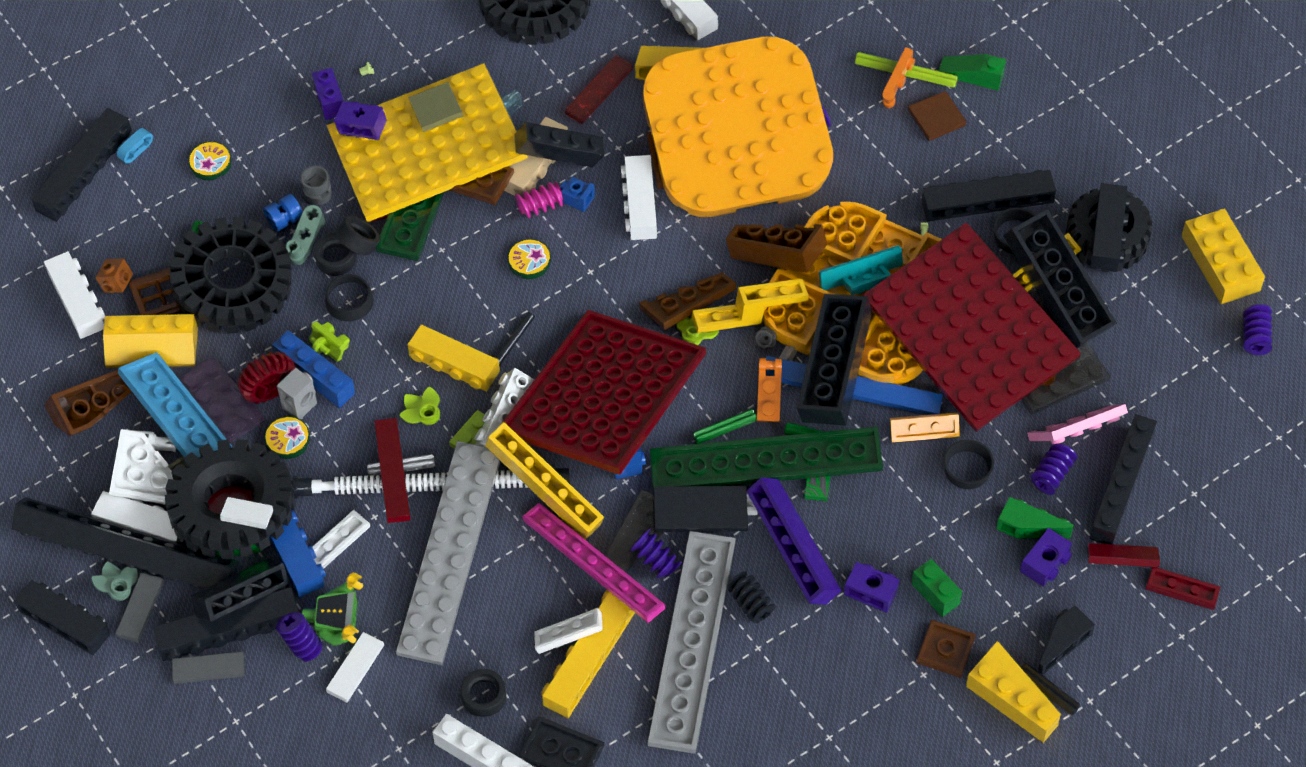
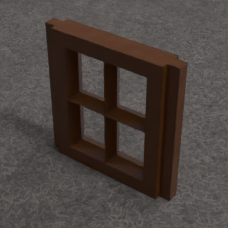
[129,268,182,315]

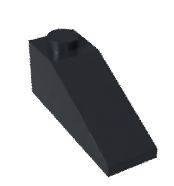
[1038,605,1095,675]

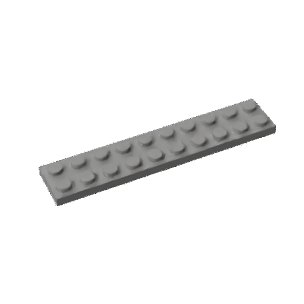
[396,441,500,666]
[648,531,736,754]

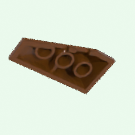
[44,370,132,436]

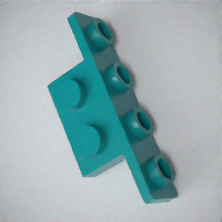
[819,245,903,295]

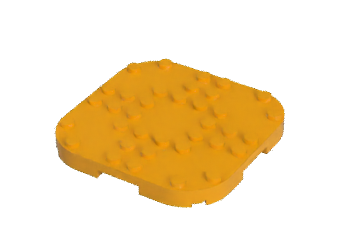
[643,37,833,217]
[763,202,942,385]

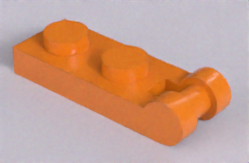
[882,47,915,108]
[757,358,782,422]

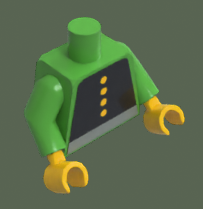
[302,572,363,646]

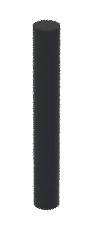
[495,312,535,366]

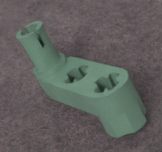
[286,205,325,265]

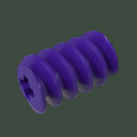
[1243,304,1272,355]
[1031,443,1077,495]
[630,528,682,579]
[276,612,323,662]

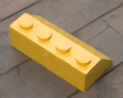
[103,314,198,368]

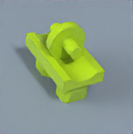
[309,321,350,362]

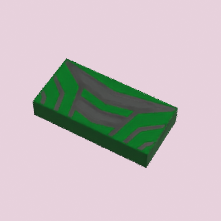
[804,476,830,502]

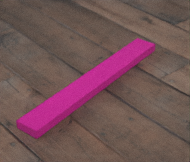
[522,503,665,623]

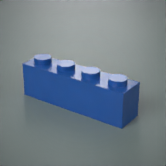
[272,330,355,408]
[269,510,326,598]

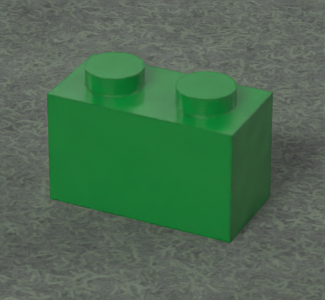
[912,559,962,617]

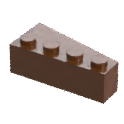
[726,224,827,273]

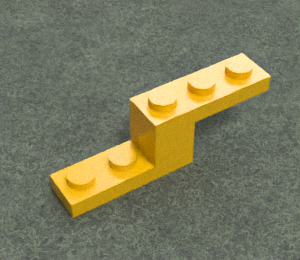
[692,279,809,333]

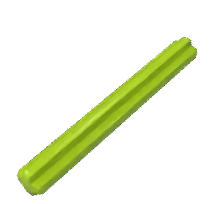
[855,52,958,88]

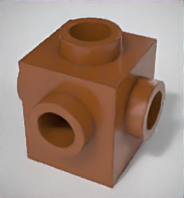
[95,258,133,293]

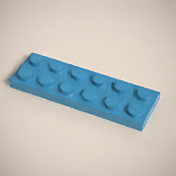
[118,352,232,458]

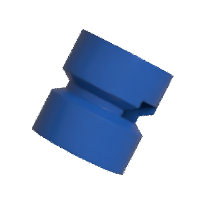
[263,193,303,232]

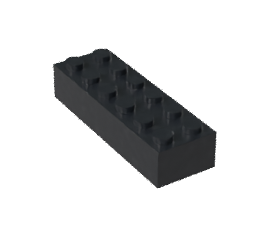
[1003,209,1117,348]
[797,294,872,426]

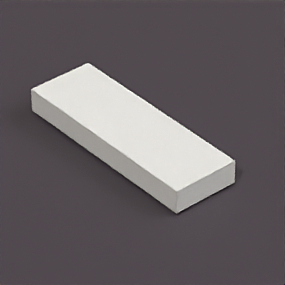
[312,510,370,569]
[534,608,603,654]
[326,632,384,703]

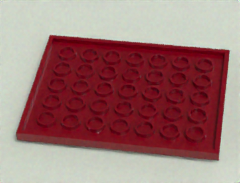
[863,222,1081,432]
[501,310,706,475]

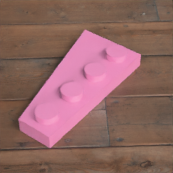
[1027,404,1128,444]

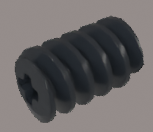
[727,571,776,623]

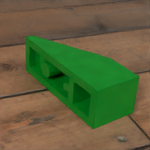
[939,54,1006,91]

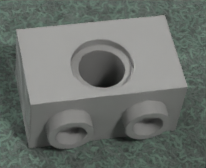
[277,368,317,419]

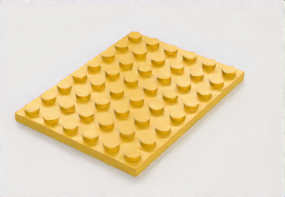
[327,63,528,222]

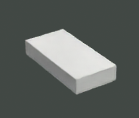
[220,497,273,529]

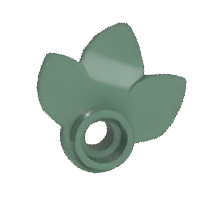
[92,561,138,601]

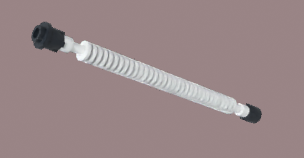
[291,468,570,499]

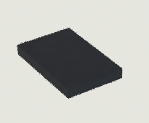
[518,716,605,767]

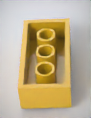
[1182,208,1265,304]

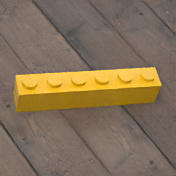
[485,422,604,540]
[541,590,635,718]

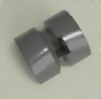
[301,165,332,206]

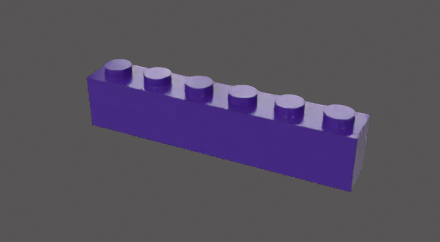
[746,477,842,605]

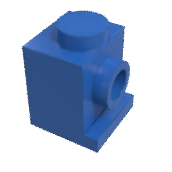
[560,177,595,212]

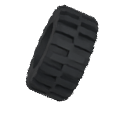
[1066,188,1153,272]

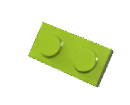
[449,410,485,449]

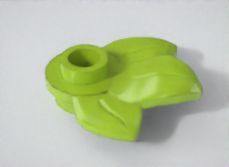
[676,317,719,345]
[400,387,440,425]

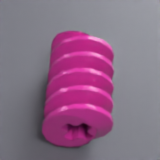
[515,181,563,219]

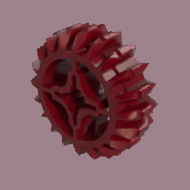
[237,351,296,404]

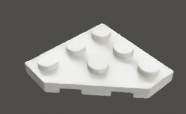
[109,429,173,504]

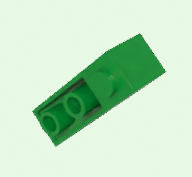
[996,497,1074,539]

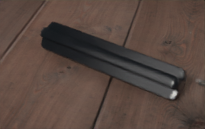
[1021,663,1080,715]

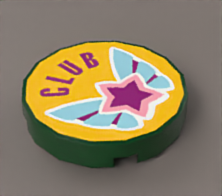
[188,142,232,180]
[507,239,551,279]
[264,416,310,459]

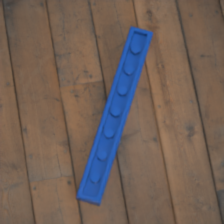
[766,356,943,415]

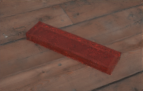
[565,55,633,124]

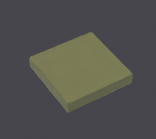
[408,82,463,132]

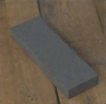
[116,573,164,643]
[172,652,245,684]

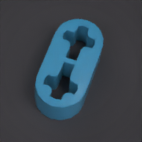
[117,128,153,164]

